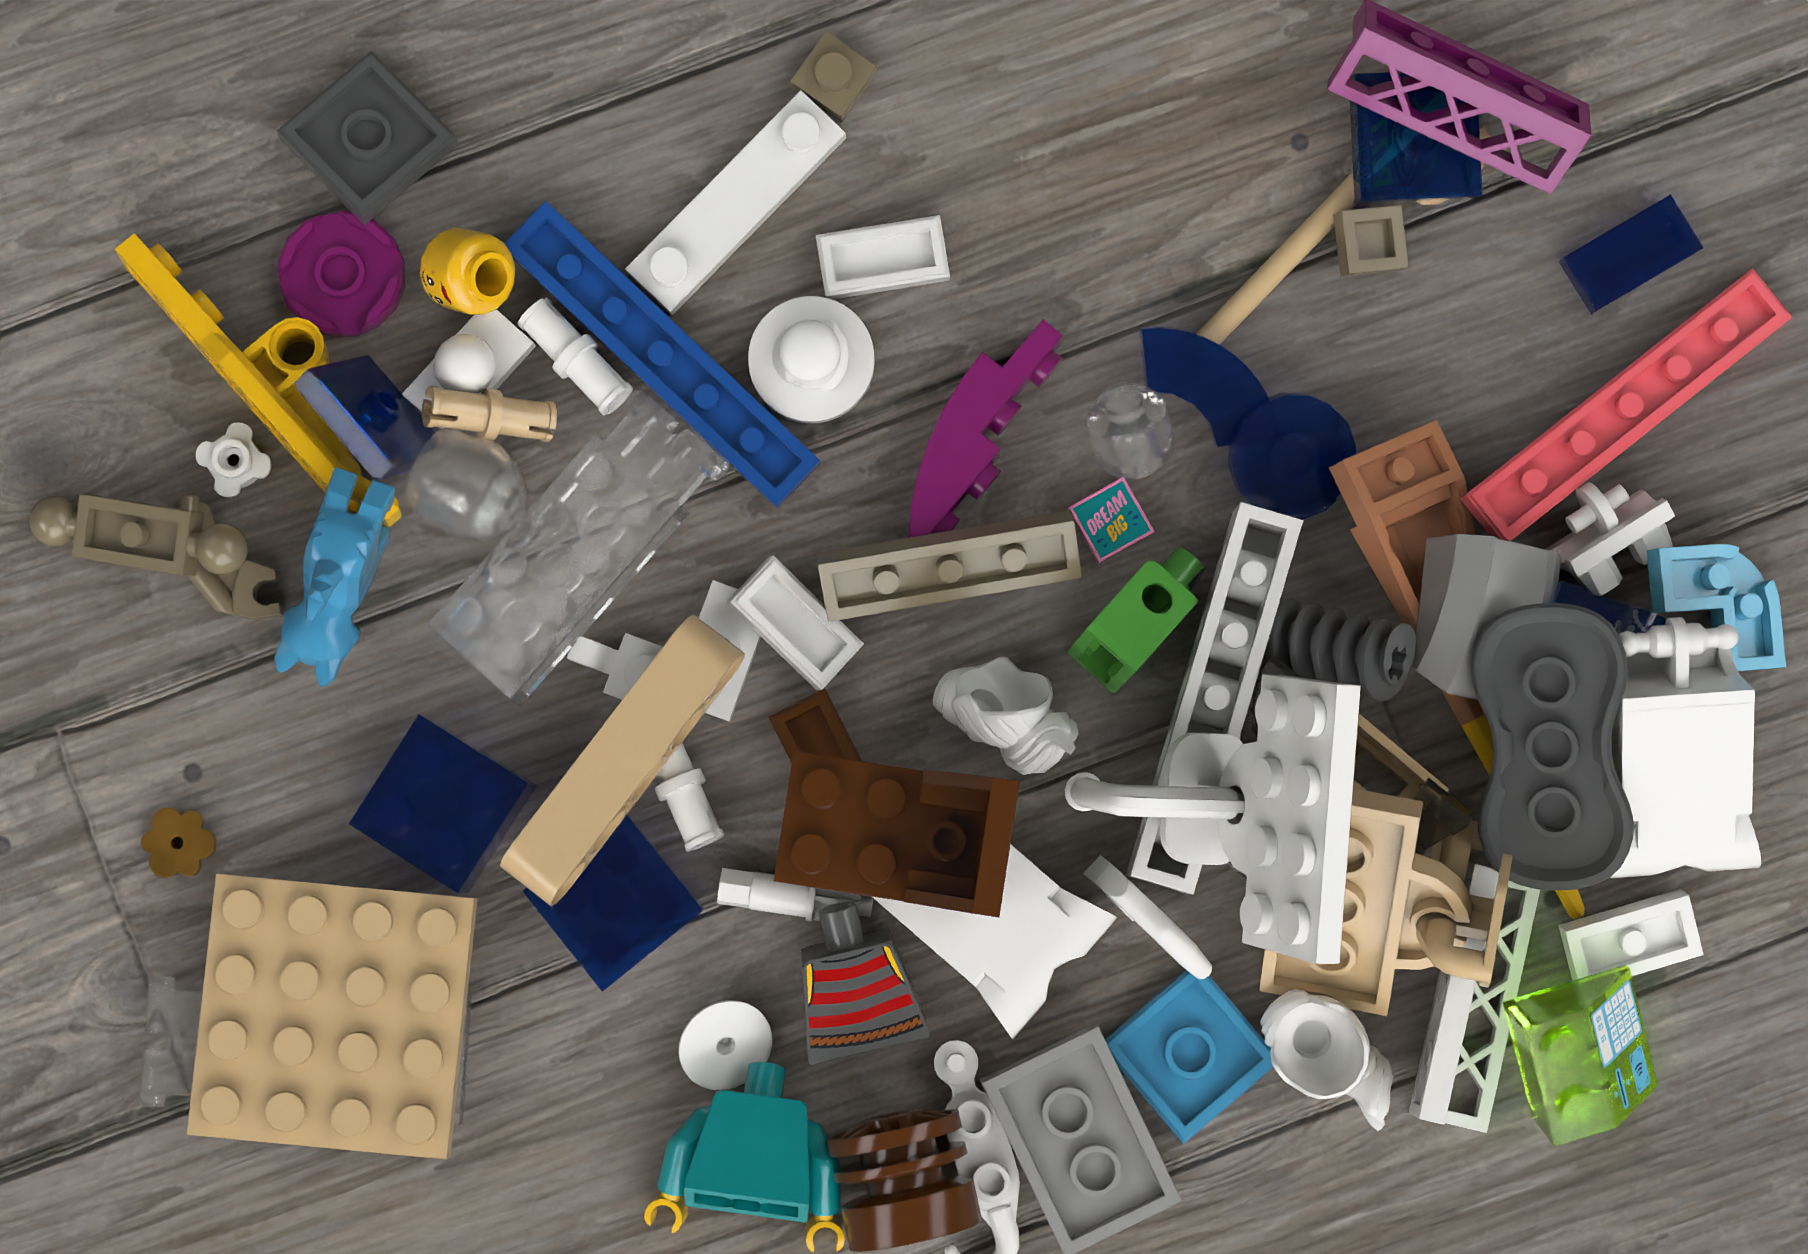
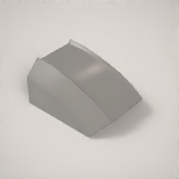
[1413,534,1562,699]

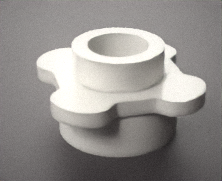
[196,422,272,498]

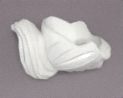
[933,657,1079,775]
[1260,989,1393,1131]

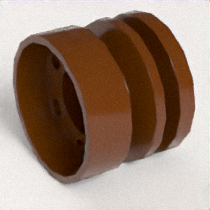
[827,1108,983,1252]

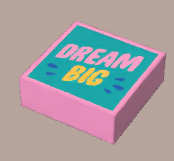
[1067,477,1155,565]

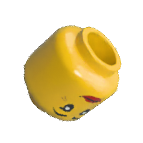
[420,228,516,315]

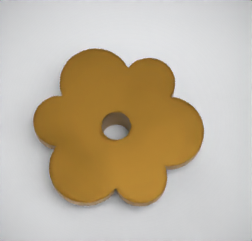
[141,807,217,878]

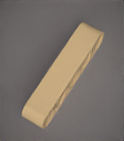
[500,615,745,906]

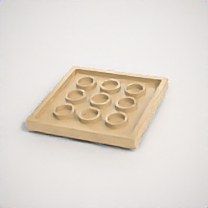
[187,874,478,1160]

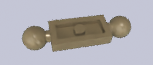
[29,494,248,576]

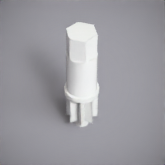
[717,868,873,922]

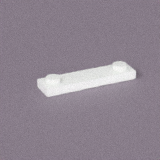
[625,90,846,316]

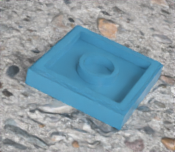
[1105,969,1273,1144]

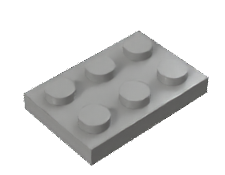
[980,1023,1182,1254]

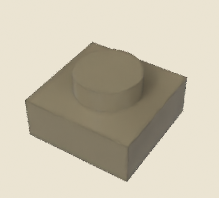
[790,31,878,123]
[1333,205,1409,277]

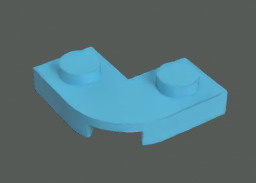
[1647,544,1786,671]

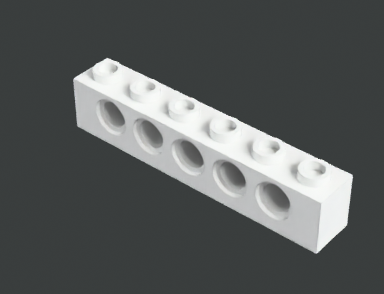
[1125,502,1303,895]

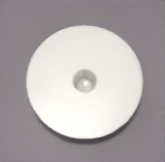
[678,1000,772,1090]

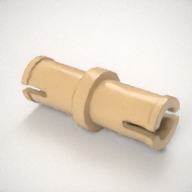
[422,386,557,442]

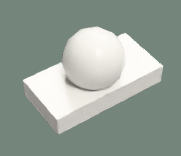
[402,310,536,439]

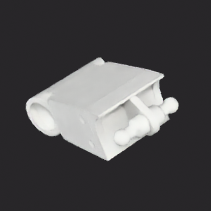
[1610,617,1761,878]
[871,844,1118,1040]

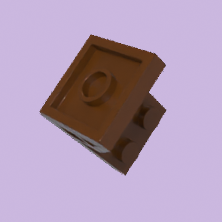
[773,751,1020,918]

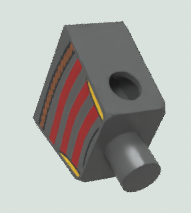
[801,901,930,1065]

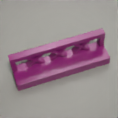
[1327,0,1592,194]

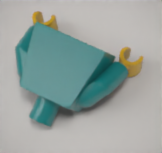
[644,1062,845,1252]

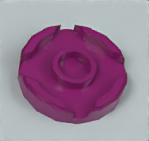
[278,211,405,337]

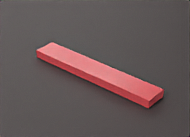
[1460,268,1792,541]

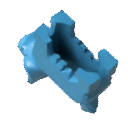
[274,468,395,687]

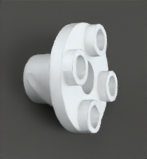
[748,296,875,423]

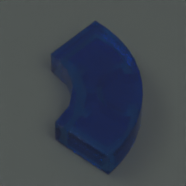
[1139,326,1280,447]

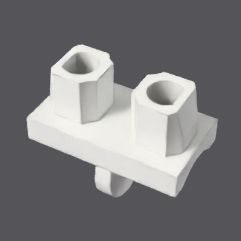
[1546,482,1675,597]

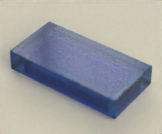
[1559,194,1704,315]

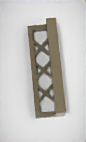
[816,510,1082,622]

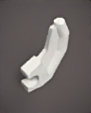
[1083,855,1212,979]

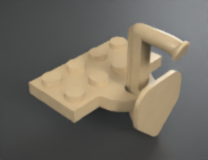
[1259,788,1513,1016]

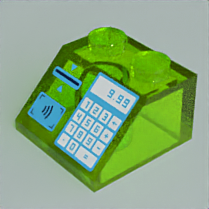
[1503,965,1658,1147]

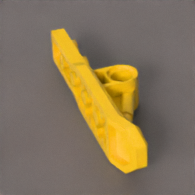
[115,233,402,528]

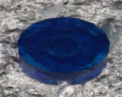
[1228,393,1356,520]

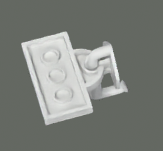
[1064,674,1361,964]

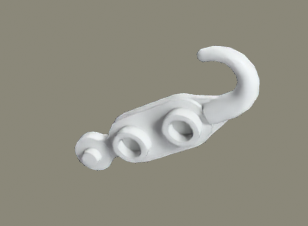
[934,1040,1020,1254]

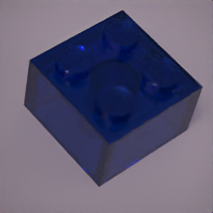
[349,714,537,894]

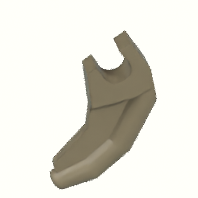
[177,494,285,621]

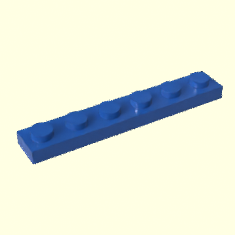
[504,201,821,509]

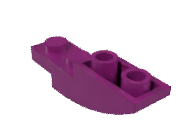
[908,319,1063,538]

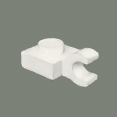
[567,633,663,700]

